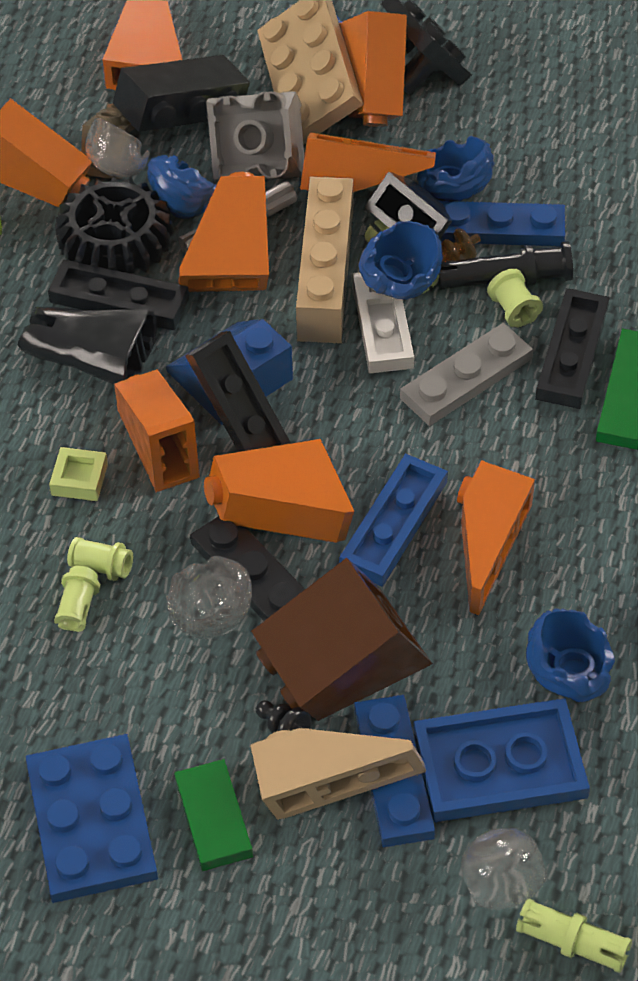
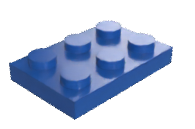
[413,698,590,823]
[25,734,158,903]

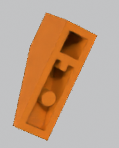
[300,132,436,192]
[457,460,535,615]

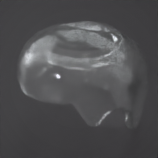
[85,117,150,177]
[461,827,547,910]

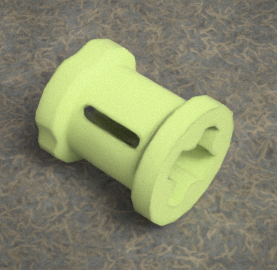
[487,269,543,328]

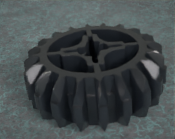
[55,176,173,274]

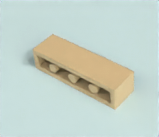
[296,176,353,343]

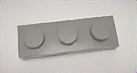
[400,323,533,426]

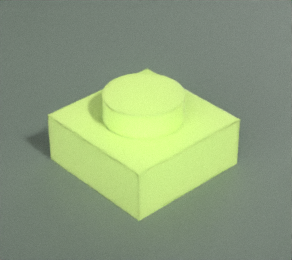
[49,447,108,501]

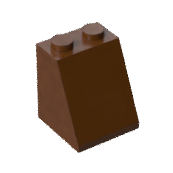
[251,558,433,721]

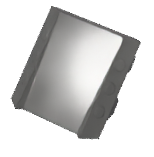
[207,91,304,183]

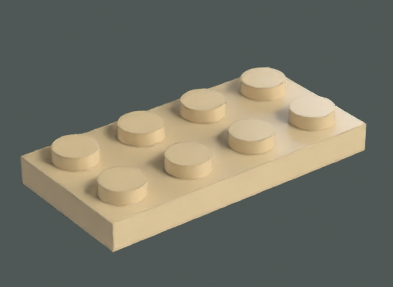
[257,0,364,145]

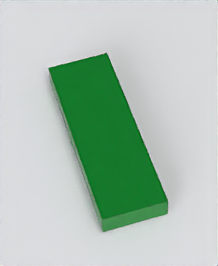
[595,328,638,450]

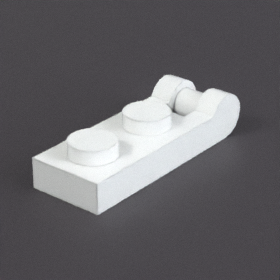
[352,272,414,374]

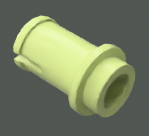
[67,537,133,581]
[54,566,100,632]

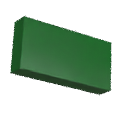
[174,759,253,872]

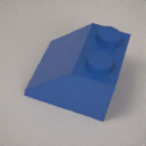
[166,319,293,425]

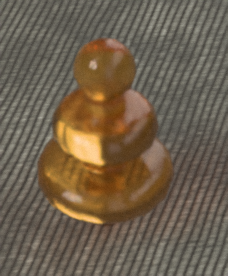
[441,228,481,262]

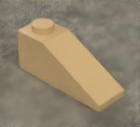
[250,728,426,820]

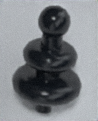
[256,700,311,733]

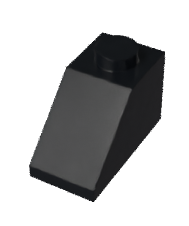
[365,171,452,239]

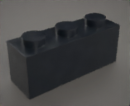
[113,54,250,132]

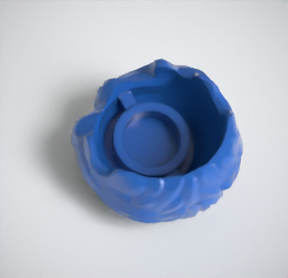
[416,136,494,201]
[147,155,217,219]
[359,221,443,299]
[526,608,615,702]

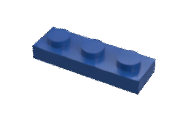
[440,201,565,246]
[339,453,448,587]
[354,695,435,847]

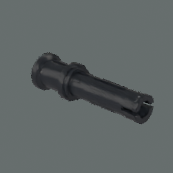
[439,241,573,290]

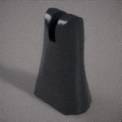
[18,307,157,385]

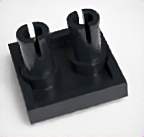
[380,0,472,96]

